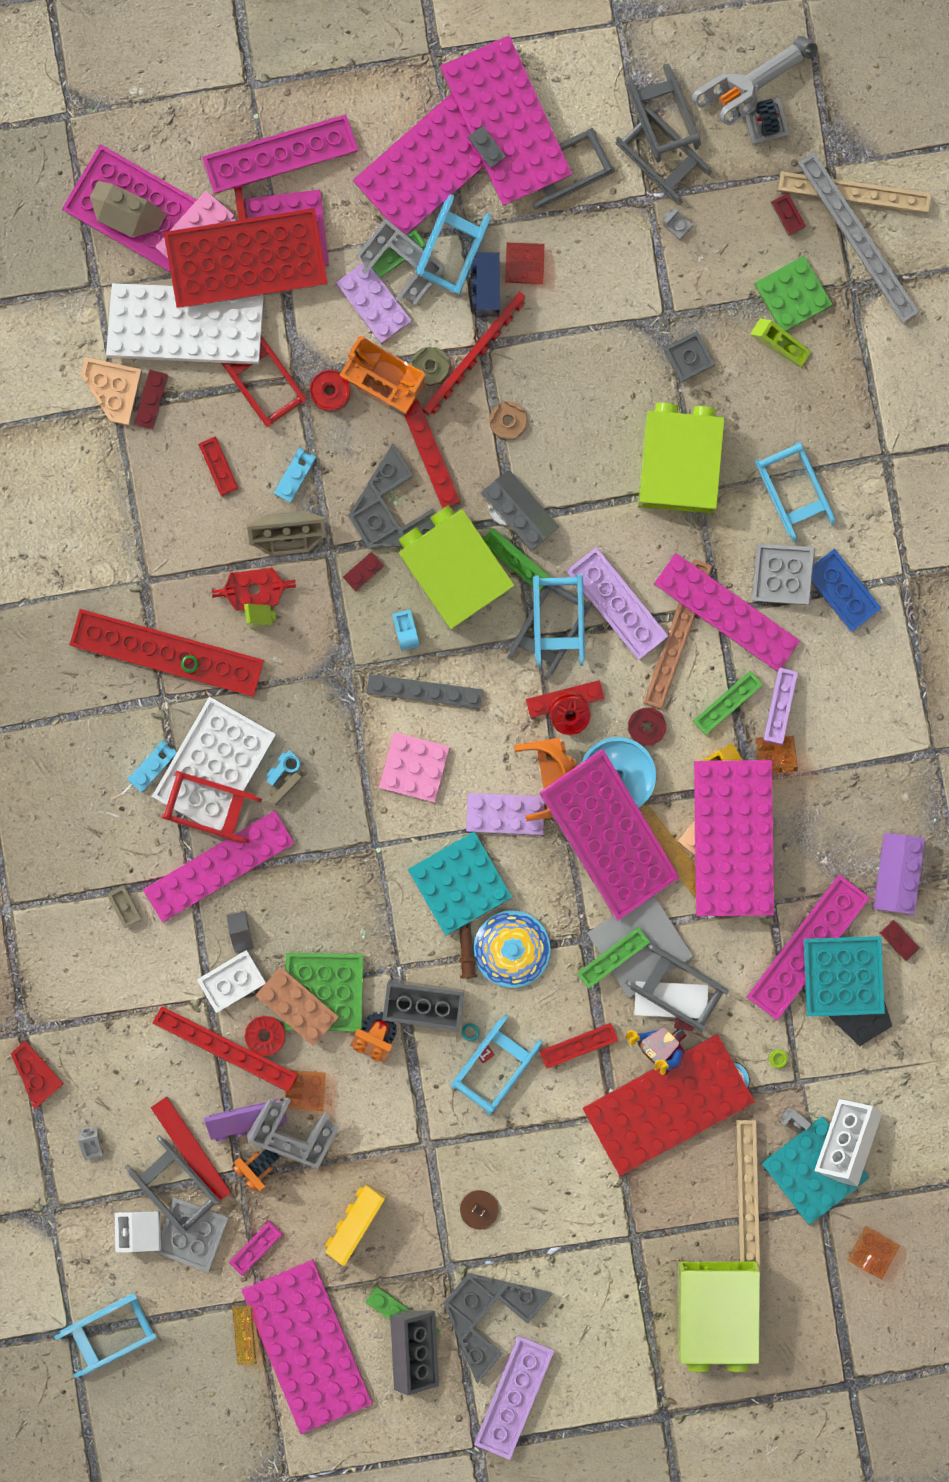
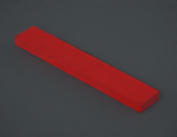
[150,1097,231,1200]

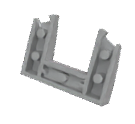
[356,219,445,305]
[247,1098,339,1169]

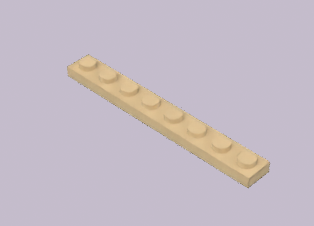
[778,171,931,214]
[736,1120,760,1276]

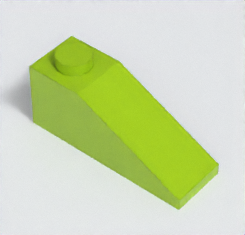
[750,318,811,367]
[244,604,276,629]

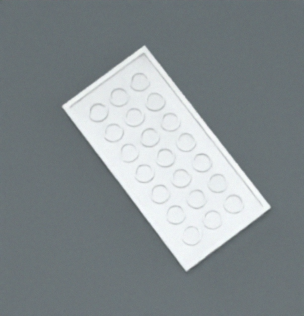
[106,283,264,364]

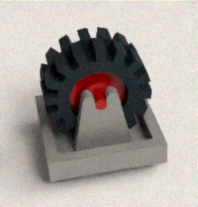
[743,98,789,146]

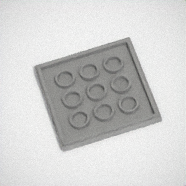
[587,896,693,998]

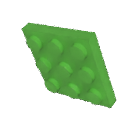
[754,256,832,331]

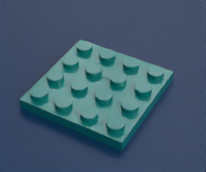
[407,832,512,936]
[803,936,885,1016]
[761,1116,870,1225]

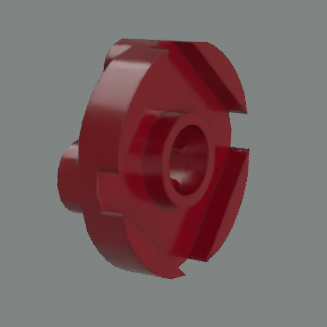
[628,708,666,746]

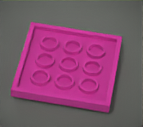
[245,190,329,266]

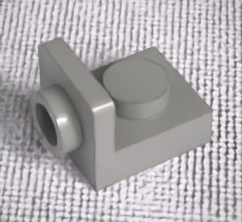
[663,207,692,240]
[780,1108,811,1130]
[78,1127,103,1161]

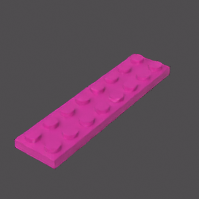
[202,114,358,194]
[653,553,800,672]
[143,811,295,922]
[746,874,870,1020]

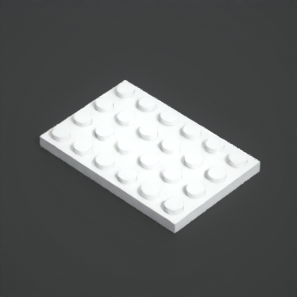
[152,697,276,830]

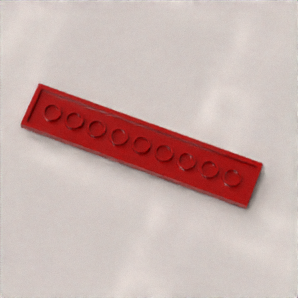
[69,609,264,697]

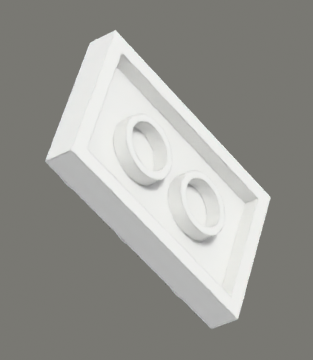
[197,950,266,1013]

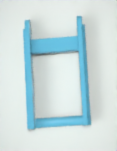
[415,194,491,295]
[755,442,836,543]
[533,574,585,667]
[450,1014,543,1116]
[54,1293,156,1378]

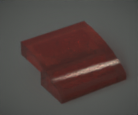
[505,242,545,284]

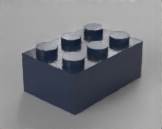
[473,252,500,317]

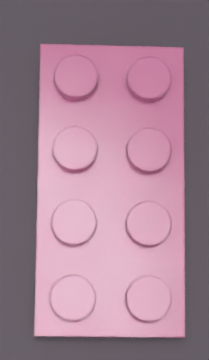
[155,191,235,259]

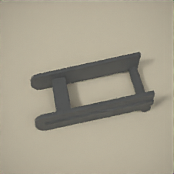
[625,63,701,163]
[615,107,712,205]
[533,128,615,209]
[507,585,593,681]
[625,944,729,1033]
[125,1135,220,1235]

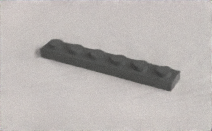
[367,674,483,709]

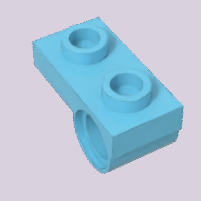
[392,609,420,651]
[266,751,301,787]

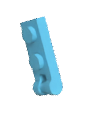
[274,447,317,503]
[127,740,177,792]

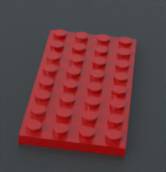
[163,208,328,309]
[582,1034,755,1176]

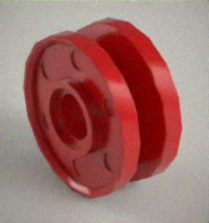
[310,370,351,412]
[549,691,591,735]
[244,1016,286,1056]

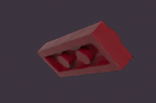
[134,369,169,430]

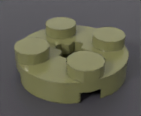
[412,347,449,386]

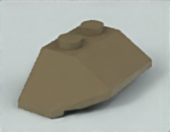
[90,181,167,238]
[247,511,326,556]

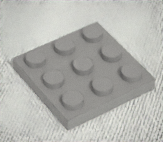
[752,544,815,605]
[154,1197,229,1272]

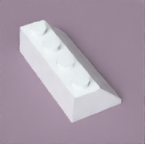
[815,1099,882,1187]

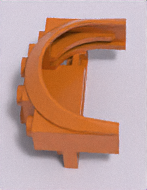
[339,336,426,415]
[514,738,576,822]

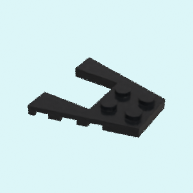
[802,989,892,1046]

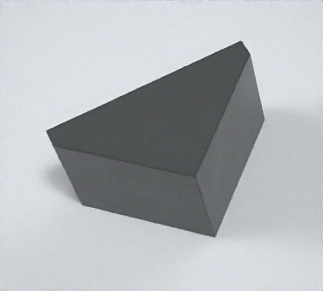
[227,911,254,953]

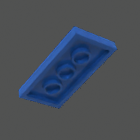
[812,548,882,632]

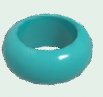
[462,1023,479,1041]

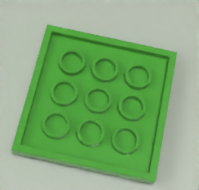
[284,953,363,1031]

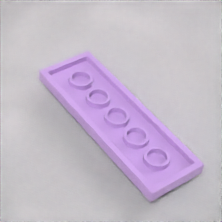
[567,547,668,660]
[474,1335,554,1460]

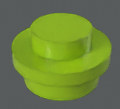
[769,1049,788,1069]

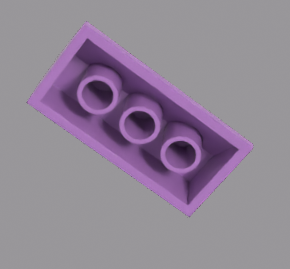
[873,833,925,915]
[204,1098,288,1142]

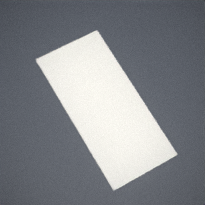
[634,981,708,1018]

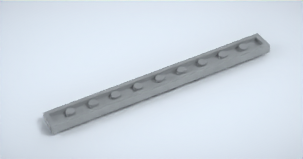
[798,153,919,323]

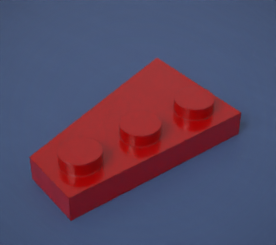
[10,1040,64,1110]

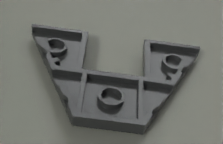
[348,444,436,549]
[443,1273,553,1384]

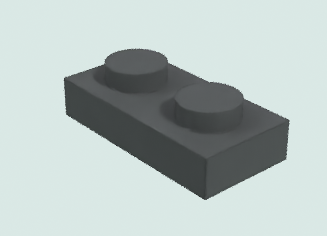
[467,126,506,169]

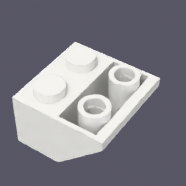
[115,1211,161,1252]

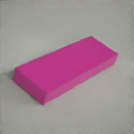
[229,1220,283,1276]

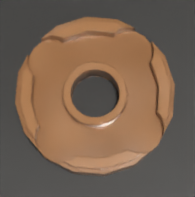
[489,401,527,440]

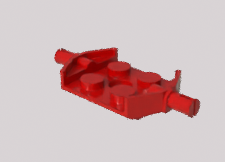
[212,567,296,611]

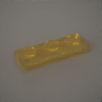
[232,1305,257,1365]

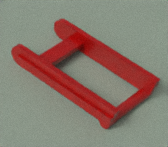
[221,335,307,428]
[161,770,262,843]

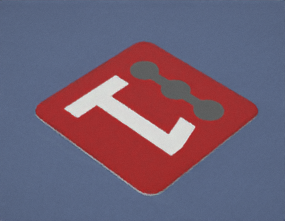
[474,1045,495,1063]

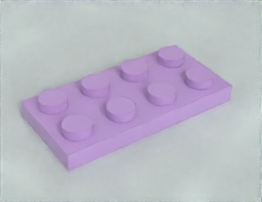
[336,263,412,344]
[466,793,544,835]

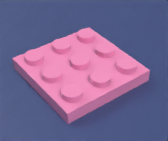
[379,732,449,803]

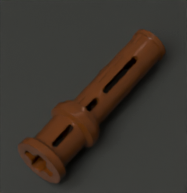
[459,923,478,979]

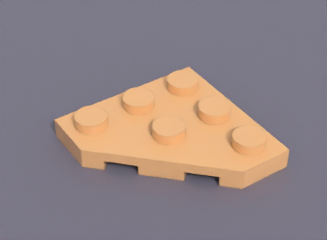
[81,357,142,426]

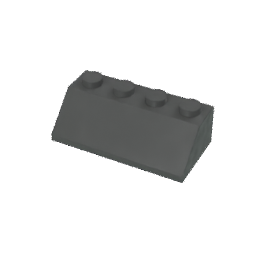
[480,470,559,552]
[382,979,465,1031]
[390,1310,439,1395]

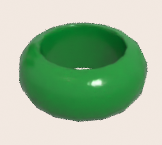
[181,655,199,673]

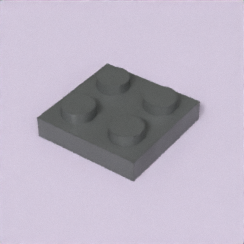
[663,331,715,383]

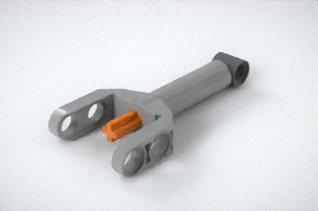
[692,36,818,125]

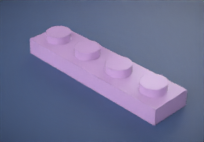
[763,668,798,746]

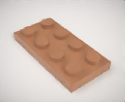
[255,966,339,1046]

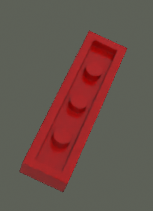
[526,680,605,718]
[539,1023,618,1069]

